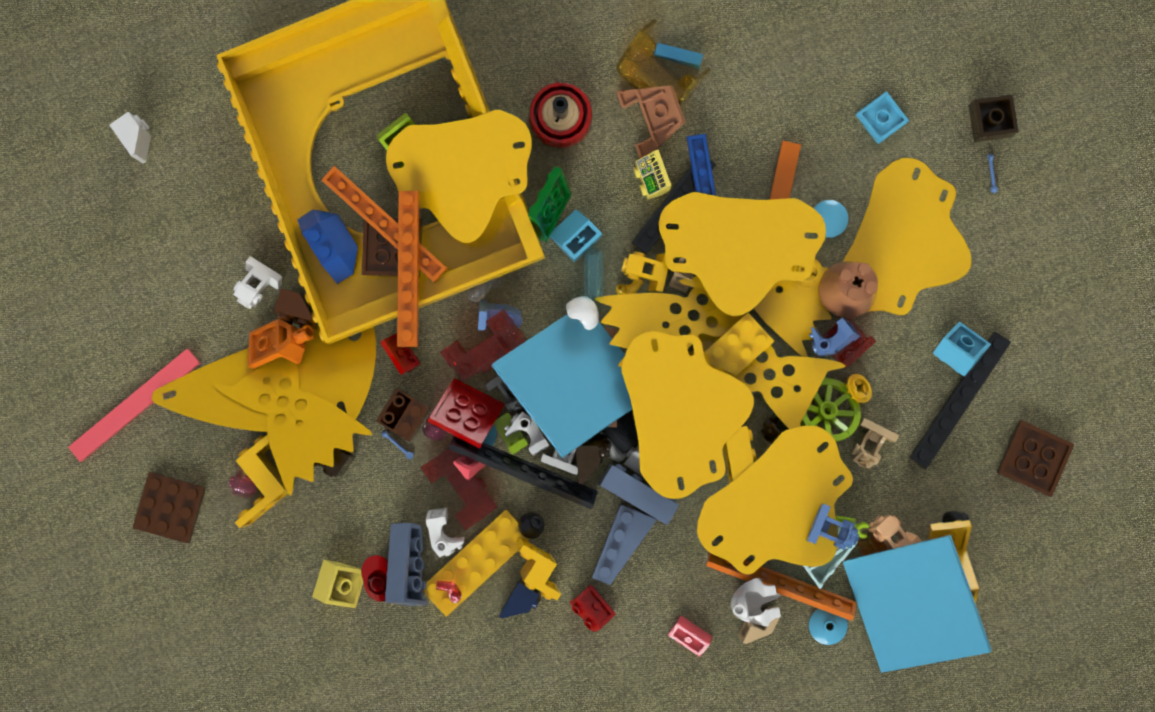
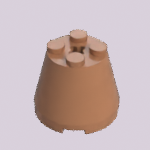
[818,261,878,319]

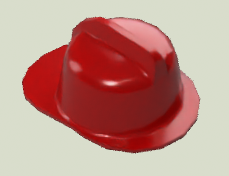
[361,555,388,602]

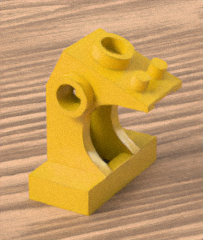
[621,251,668,293]

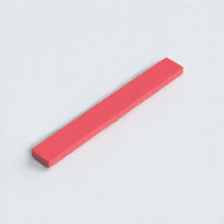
[68,348,201,462]

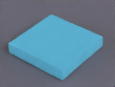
[855,91,909,144]

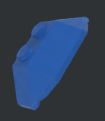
[297,209,358,284]

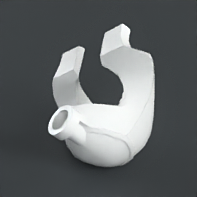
[731,578,781,627]

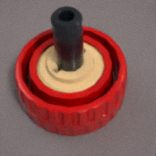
[529,82,592,149]

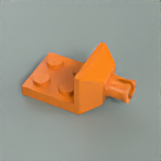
[248,319,315,369]

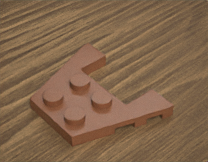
[616,86,686,158]

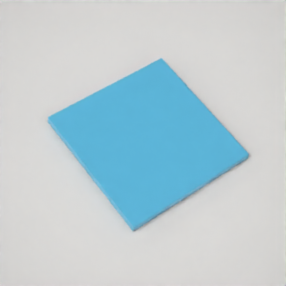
[492,314,632,458]
[843,535,992,673]

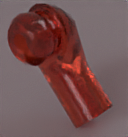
[436,580,462,603]

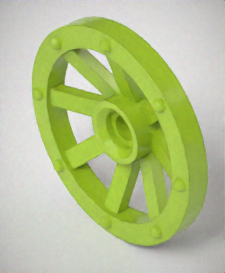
[801,378,861,442]

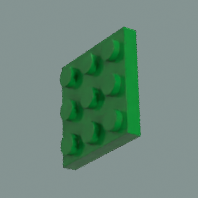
[528,166,572,243]

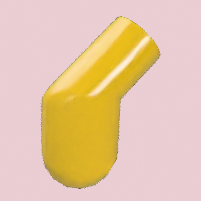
[616,278,644,295]

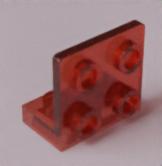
[823,319,876,368]

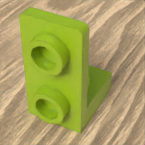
[494,413,529,455]

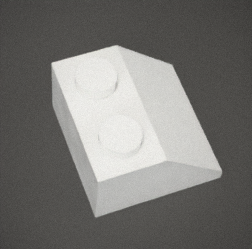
[110,112,151,164]

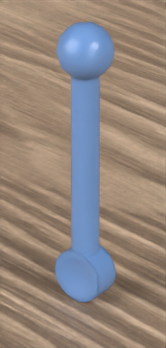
[987,154,998,193]
[382,430,414,459]

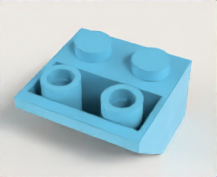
[550,209,602,263]

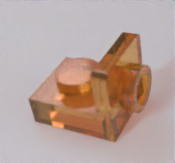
[858,534,887,555]

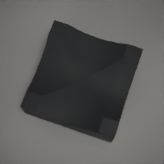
[602,409,638,454]

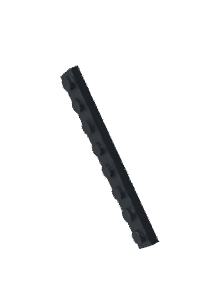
[909,332,1011,469]
[449,435,597,509]

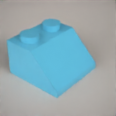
[933,321,991,377]

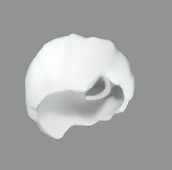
[566,296,599,330]

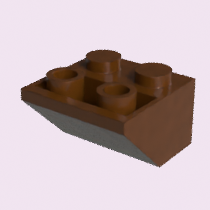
[274,288,318,330]
[376,388,431,441]

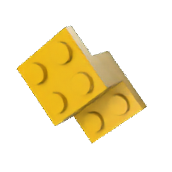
[515,536,561,601]

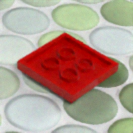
[428,378,505,448]

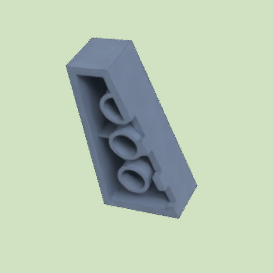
[597,463,679,525]
[592,504,657,585]
[385,523,428,606]

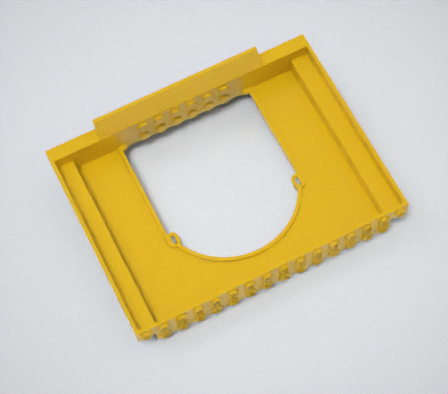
[216,0,545,344]

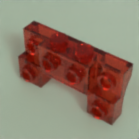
[440,309,527,382]
[421,448,498,531]

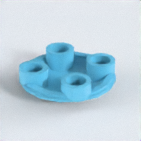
[814,200,848,238]

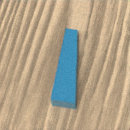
[654,43,704,70]

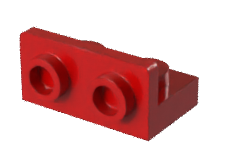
[380,333,421,375]
[569,585,616,632]

